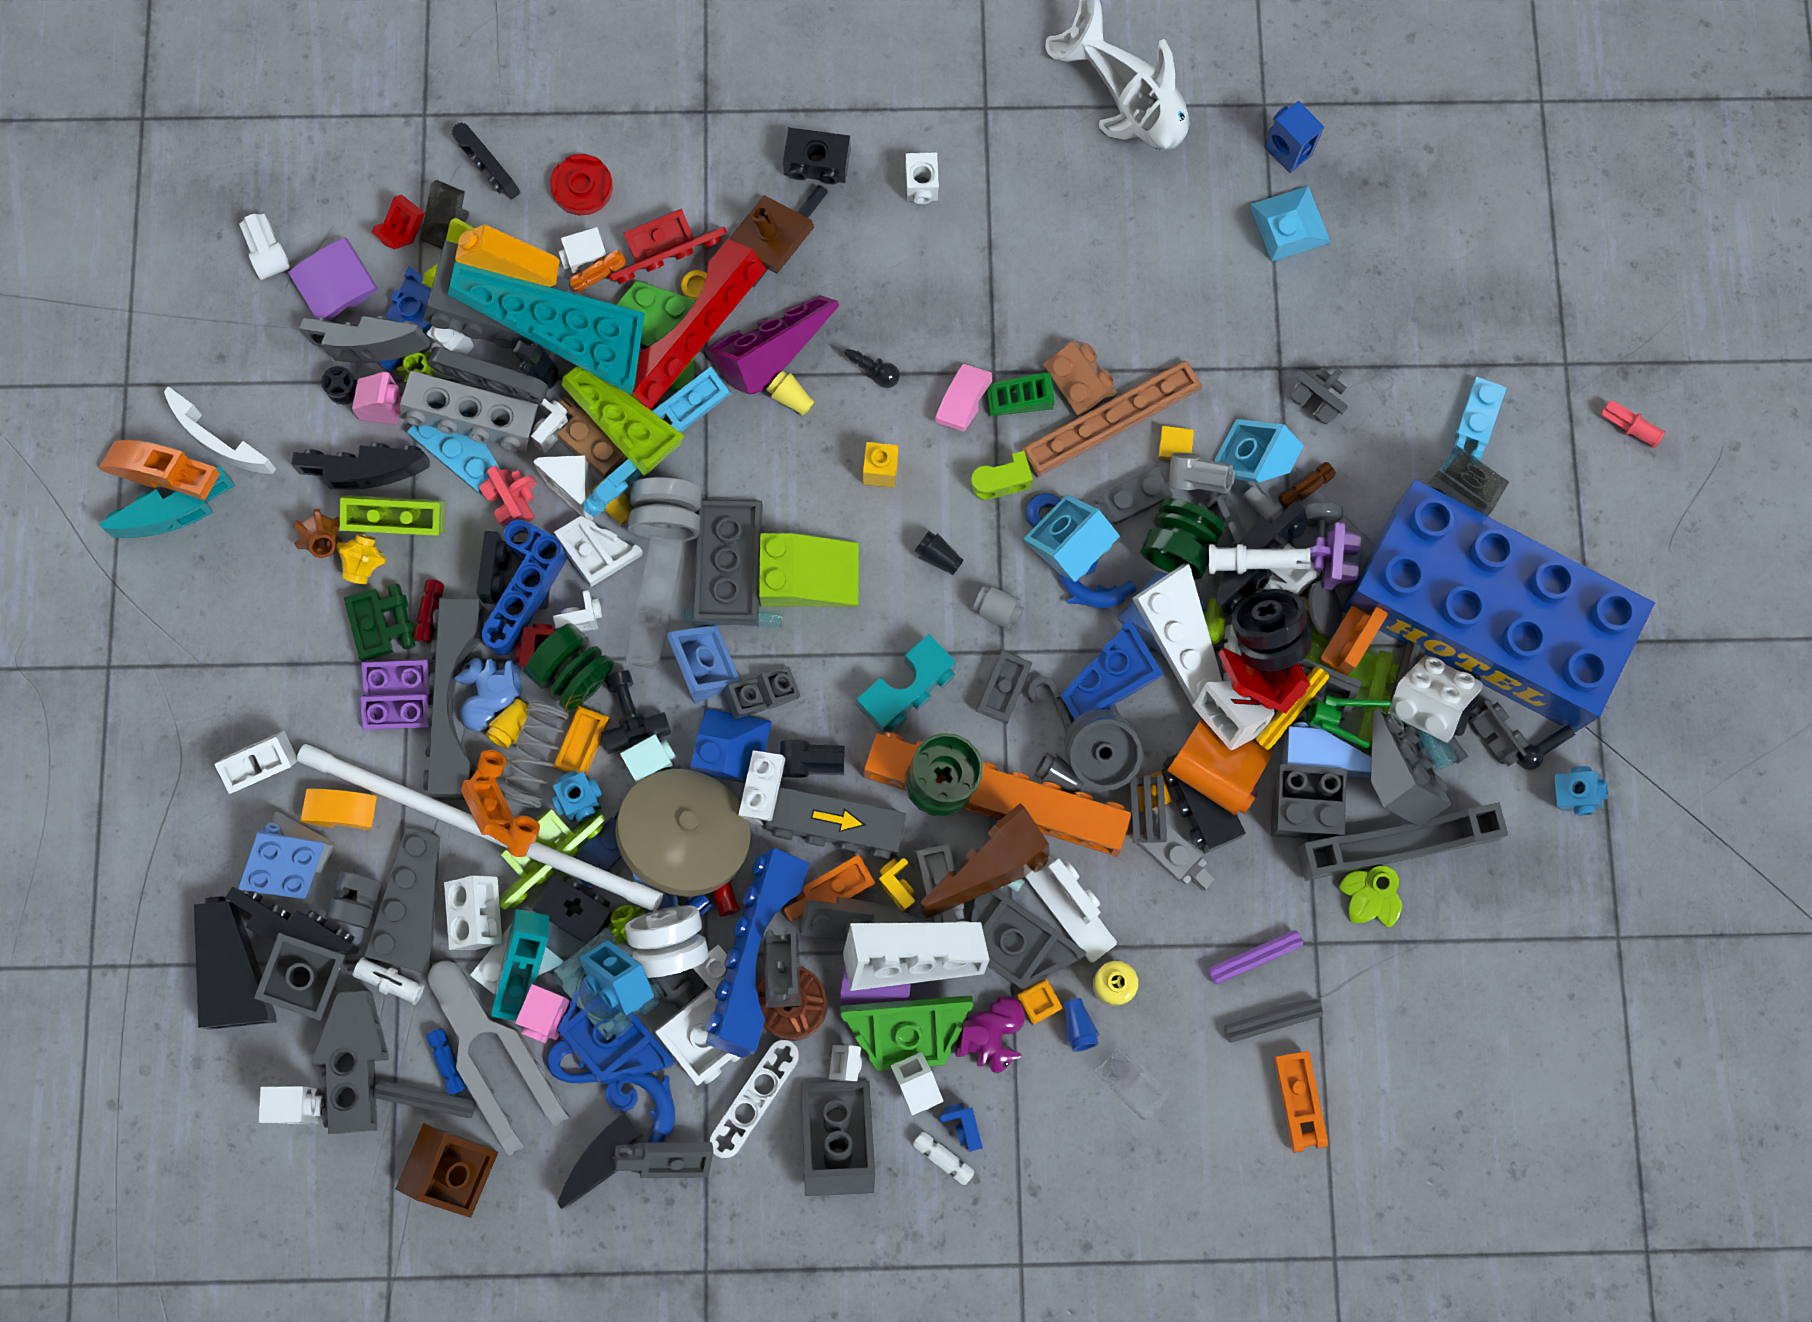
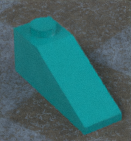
[491,909,549,1021]

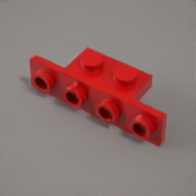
[607,209,727,284]

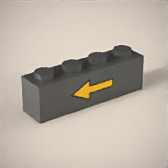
[766,787,906,860]

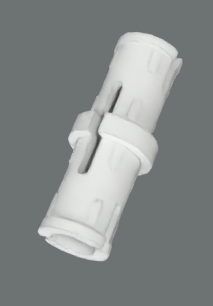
[353,957,424,1005]

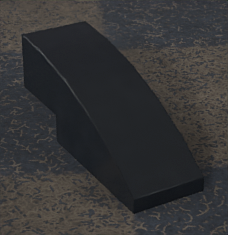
[557,1112,644,1209]

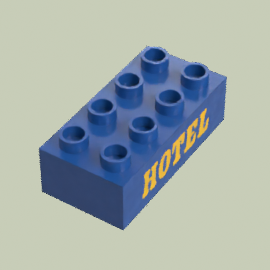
[1342,479,1655,733]

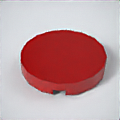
[550,154,613,216]

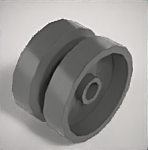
[1064,709,1143,791]

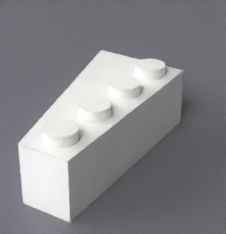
[843,921,989,991]

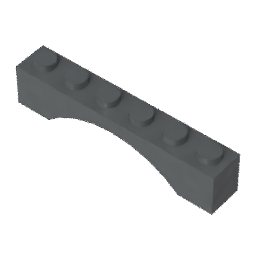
[423,599,485,800]
[1297,802,1508,881]

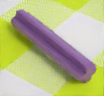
[1208,930,1303,984]

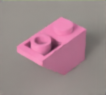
[352,372,403,425]

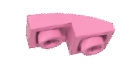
[935,364,992,432]

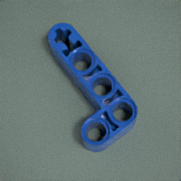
[482,520,566,655]

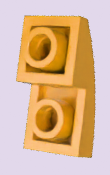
[300,789,377,831]

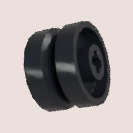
[1232,589,1312,672]

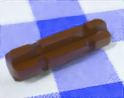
[1278,462,1336,509]

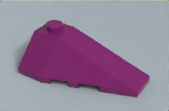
[704,295,839,395]

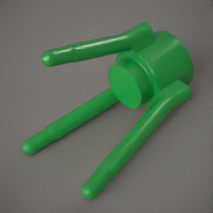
[1307,695,1391,748]

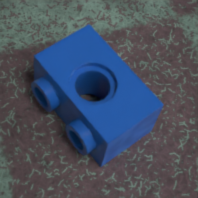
[1265,100,1324,173]

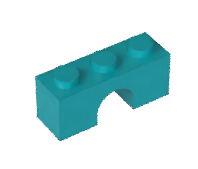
[856,634,956,734]

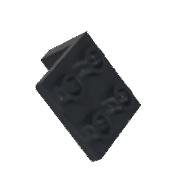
[476,531,555,609]

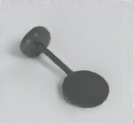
[1302,502,1343,638]

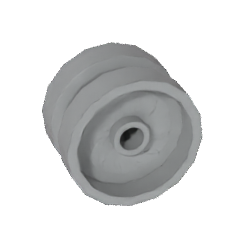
[628,477,702,542]

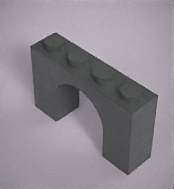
[423,240,570,356]

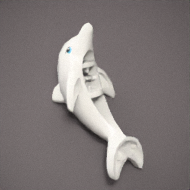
[1045,0,1190,151]

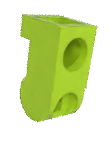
[971,451,1033,500]

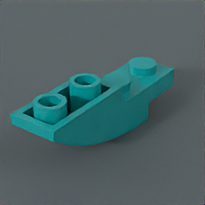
[99,466,236,538]

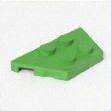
[840,995,973,1071]

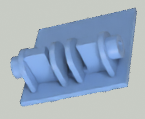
[238,823,325,899]

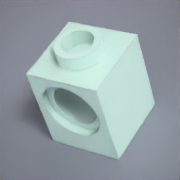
[620,734,675,783]

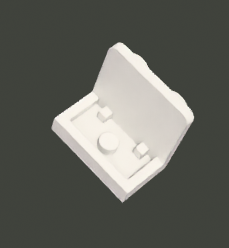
[1388,656,1483,743]

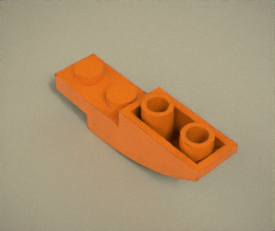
[99,440,220,501]

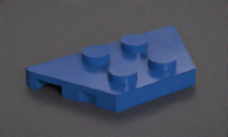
[557,975,675,1085]

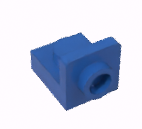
[939,1103,983,1152]

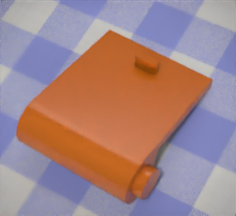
[1167,718,1275,815]

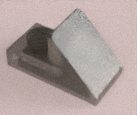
[420,180,469,249]

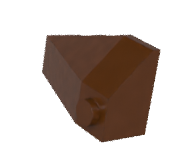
[920,803,1049,918]

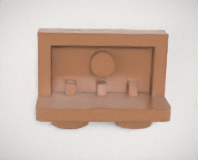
[1044,341,1117,415]

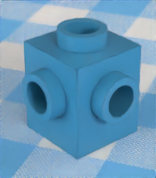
[1555,766,1608,816]
[551,771,602,822]

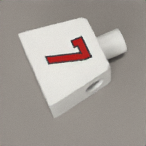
[1192,681,1274,750]

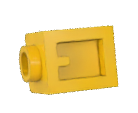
[878,858,915,912]

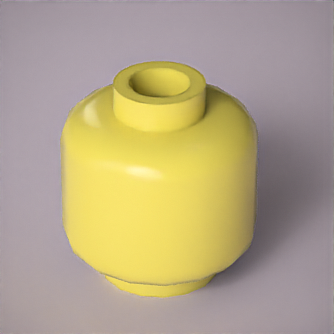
[1093,961,1139,1006]

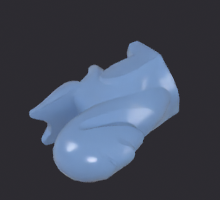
[455,658,523,732]

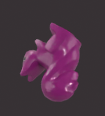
[955,996,1025,1073]

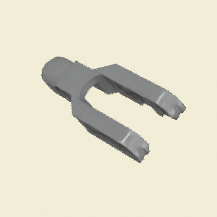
[428,961,570,1156]

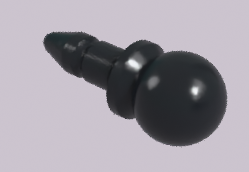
[844,349,900,388]

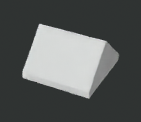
[534,455,593,521]

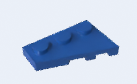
[376,266,433,373]
[1060,618,1164,719]

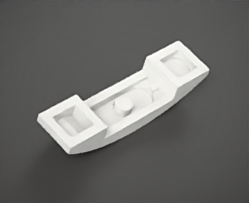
[164,387,276,474]

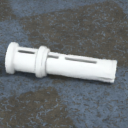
[1209,544,1310,574]

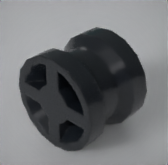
[321,366,357,405]

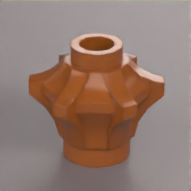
[293,509,343,558]

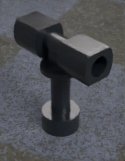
[601,670,671,754]

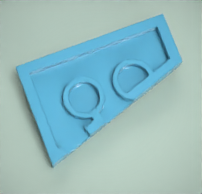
[407,403,500,495]

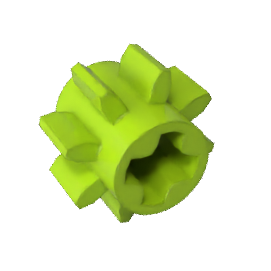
[397,351,437,384]
[607,905,646,947]

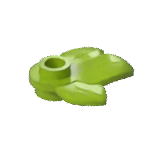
[1339,865,1402,928]

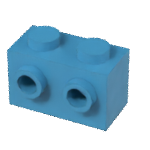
[579,940,654,1015]

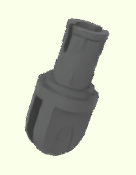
[650,971,696,1010]

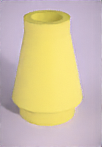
[767,371,815,416]

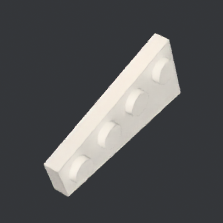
[1132,564,1222,710]

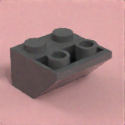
[1271,764,1347,840]

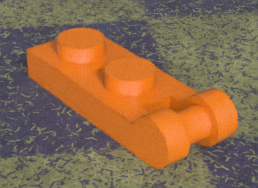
[1273,1051,1328,1153]

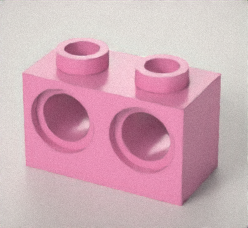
[515,984,571,1043]

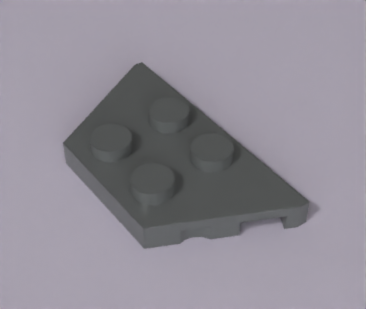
[971,889,1087,991]

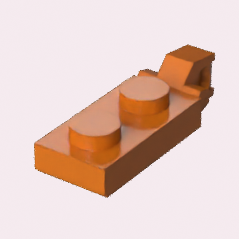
[784,855,876,923]

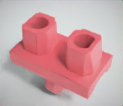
[479,465,537,526]

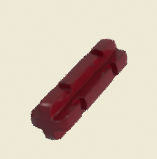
[413,579,444,643]

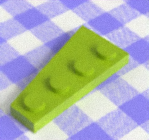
[561,366,685,476]

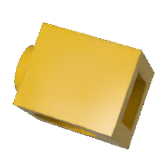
[863,442,899,488]

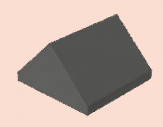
[254,932,346,1021]

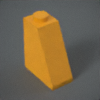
[455,224,560,287]

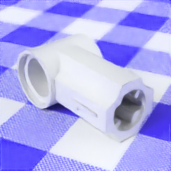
[239,213,291,280]

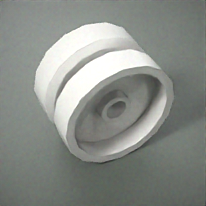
[625,905,709,978]

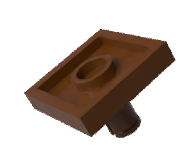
[729,195,815,274]

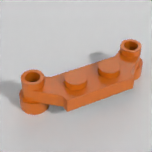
[461,750,540,858]

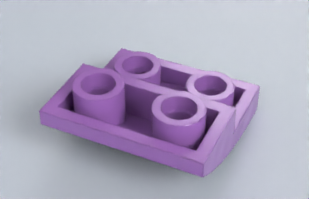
[288,238,378,321]
[361,659,431,730]

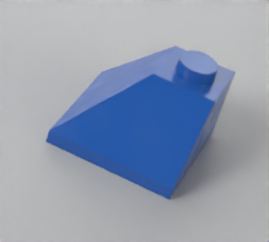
[691,709,772,783]

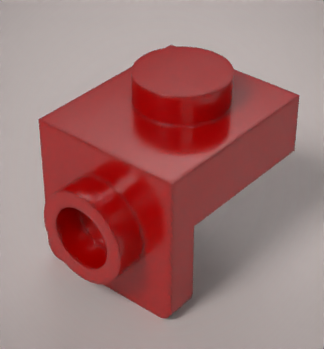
[371,194,425,250]
[515,623,556,672]

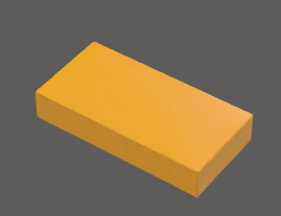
[553,706,610,776]

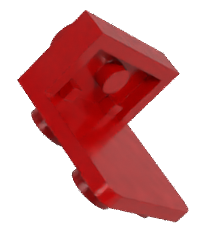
[1218,648,1311,714]

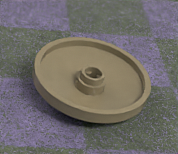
[616,769,751,896]

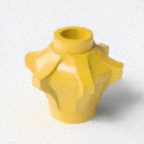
[336,533,387,584]

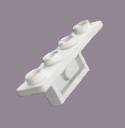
[1025,854,1117,963]

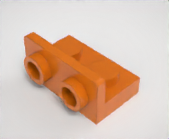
[1320,606,1389,676]

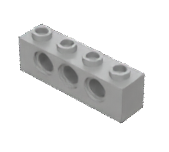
[400,371,538,452]

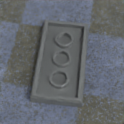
[692,500,763,626]

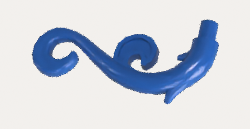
[1025,493,1137,609]
[547,1040,675,1143]

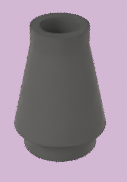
[1034,752,1084,794]

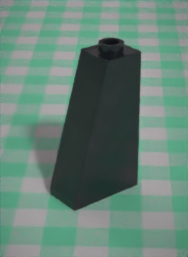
[194,896,277,1030]

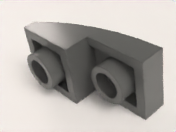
[723,667,801,719]

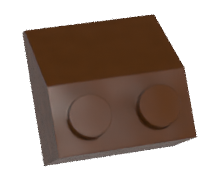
[395,1123,498,1218]

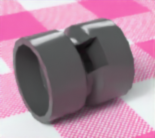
[325,871,382,929]

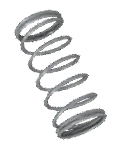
[502,702,569,809]

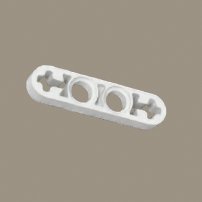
[710,1040,799,1158]

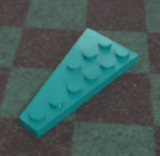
[448,262,645,395]

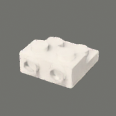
[654,987,740,1086]

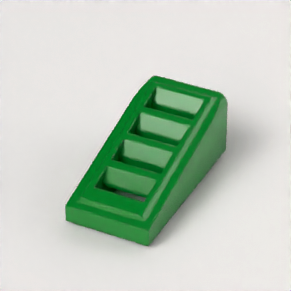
[986,373,1055,417]

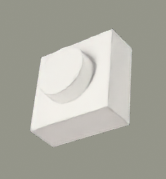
[829,1045,862,1082]

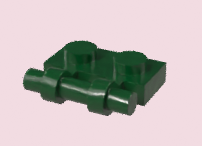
[344,584,416,661]

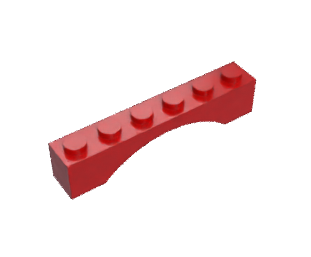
[629,239,767,410]

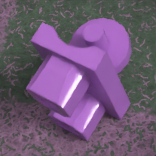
[1308,523,1361,590]

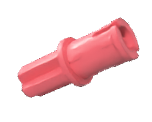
[1601,401,1666,449]

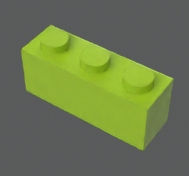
[340,495,446,536]

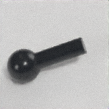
[1516,725,1576,770]

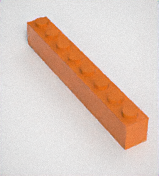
[864,732,1132,857]

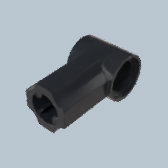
[780,740,845,778]

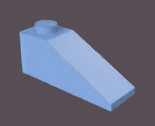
[1282,722,1372,778]

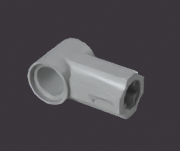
[1168,452,1235,493]

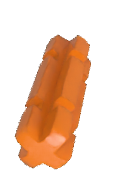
[569,250,626,292]

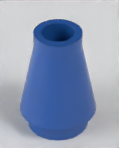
[1063,998,1100,1052]

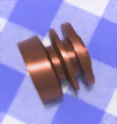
[757,967,828,1042]

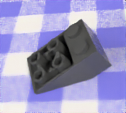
[1371,708,1452,827]

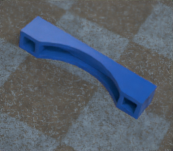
[705,848,809,1058]

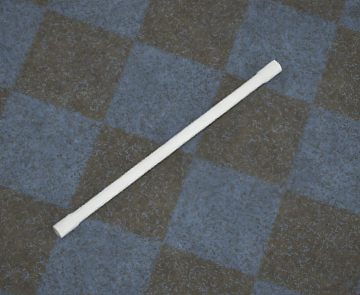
[297,744,663,912]

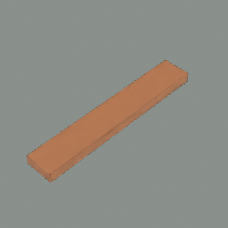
[1021,360,1202,478]

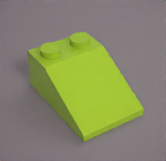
[759,533,859,607]

